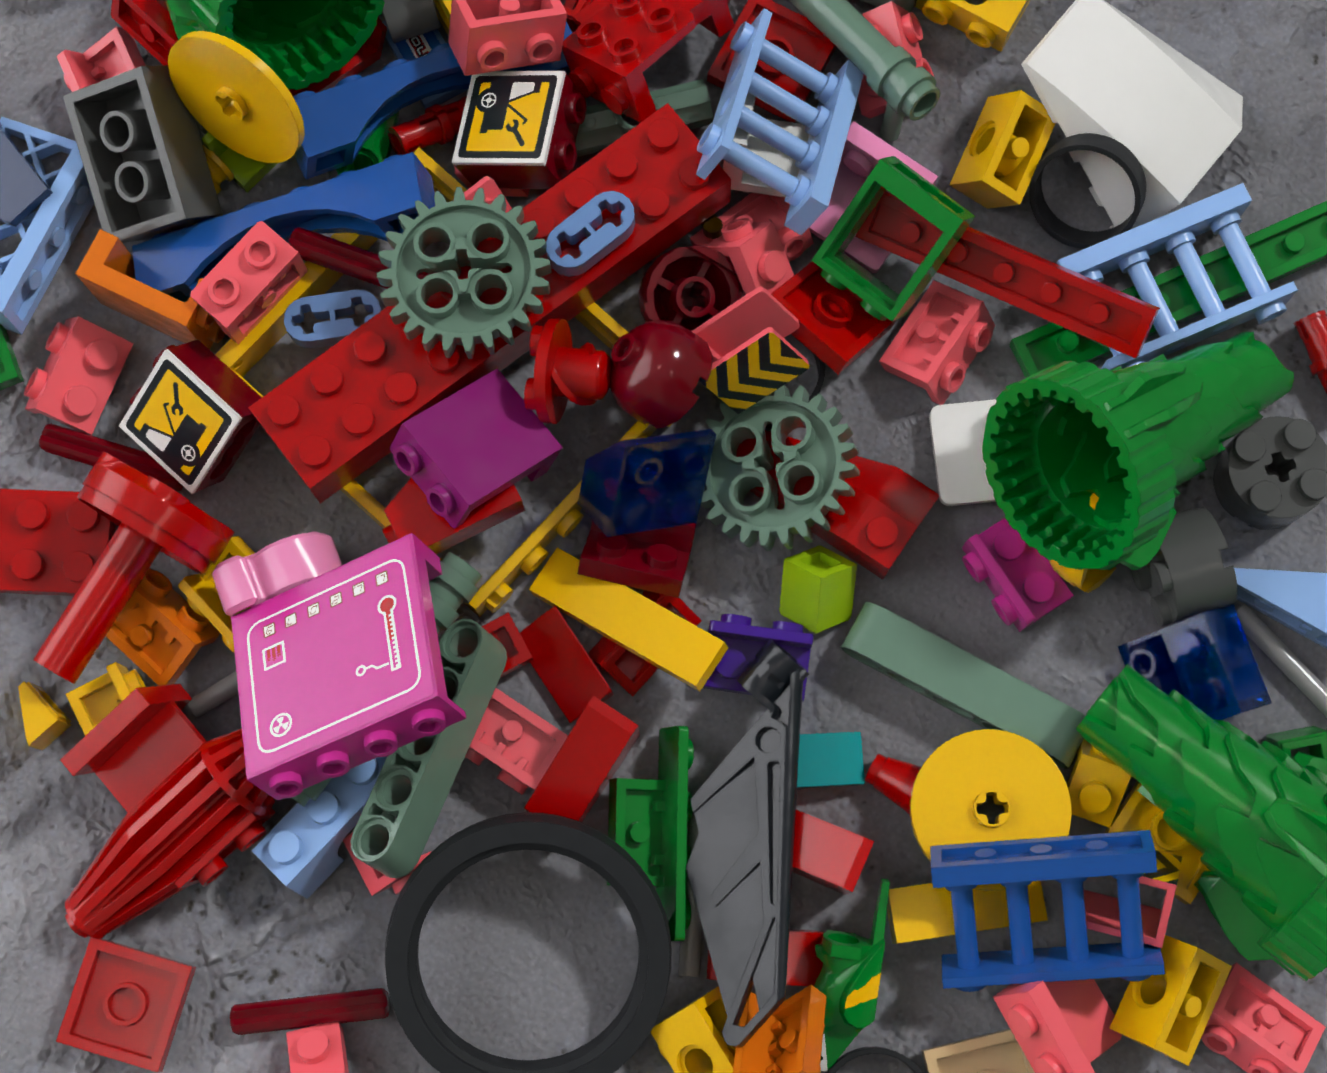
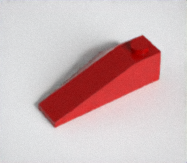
[736,430,939,580]

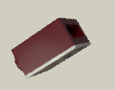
[452,71,586,189]
[119,339,262,494]

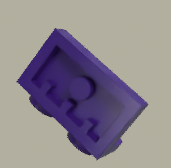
[703,614,814,702]

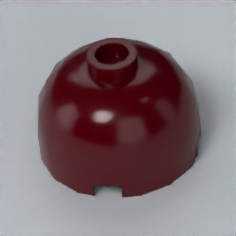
[638,245,743,331]
[610,320,712,428]

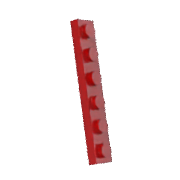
[855,191,1160,358]

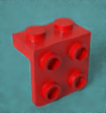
[562,0,696,123]

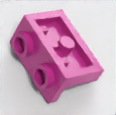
[962,518,1074,632]

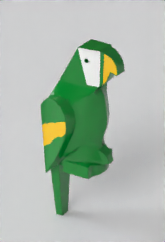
[814,879,890,1072]

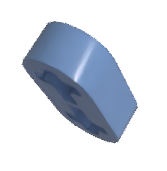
[546,191,635,277]
[284,289,382,348]

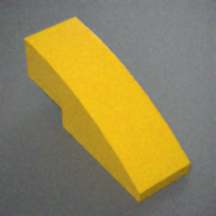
[887,881,1048,944]

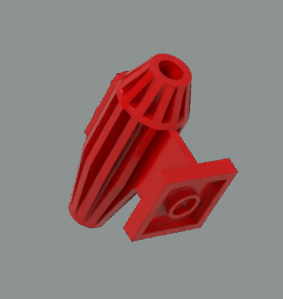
[60,684,276,939]

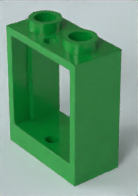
[811,156,976,322]

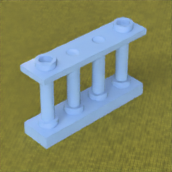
[696,8,864,235]
[1056,183,1298,370]

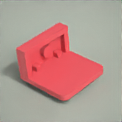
[993,979,1122,1073]

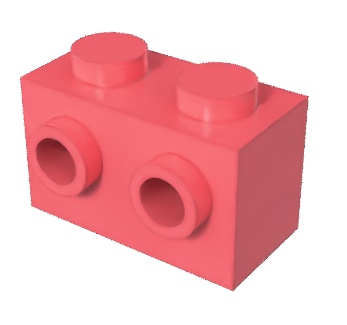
[448,0,567,76]

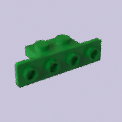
[607,726,694,941]

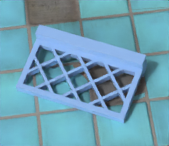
[0,117,94,335]

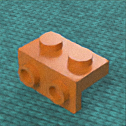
[733,985,827,1073]

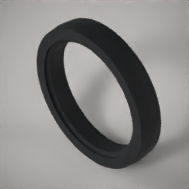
[385,812,672,1073]

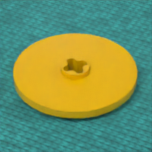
[168,31,305,163]
[910,729,1072,891]

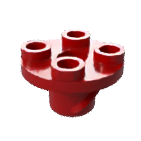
[524,318,611,424]

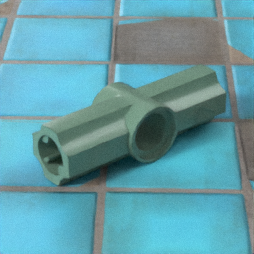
[575,79,714,157]

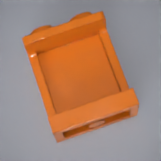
[75,229,225,350]

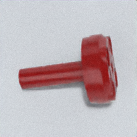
[33,451,235,684]

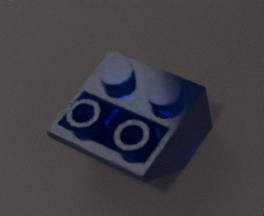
[578,429,716,537]
[1117,605,1272,721]

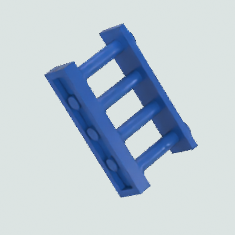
[930,830,1165,992]

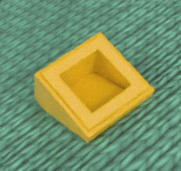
[18,681,71,750]

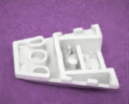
[1021,0,1243,230]

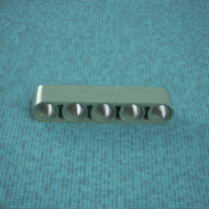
[841,602,1086,769]
[351,619,507,878]

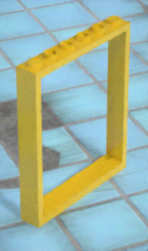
[215,148,673,617]

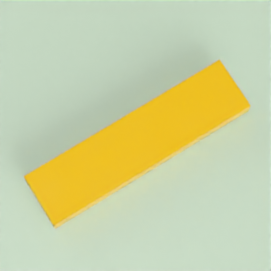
[529,547,728,692]

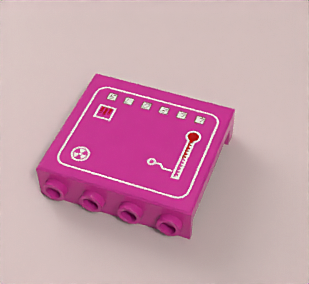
[231,533,466,800]

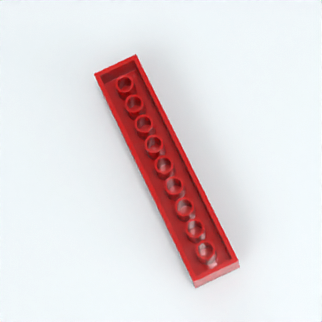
[248,103,731,504]

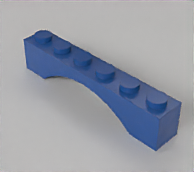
[293,22,572,180]
[132,152,435,302]

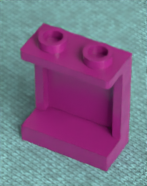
[390,368,563,529]

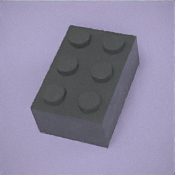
[63,65,222,243]

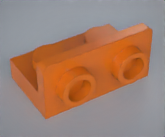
[106,568,220,686]

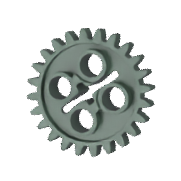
[377,187,552,359]
[691,385,860,551]

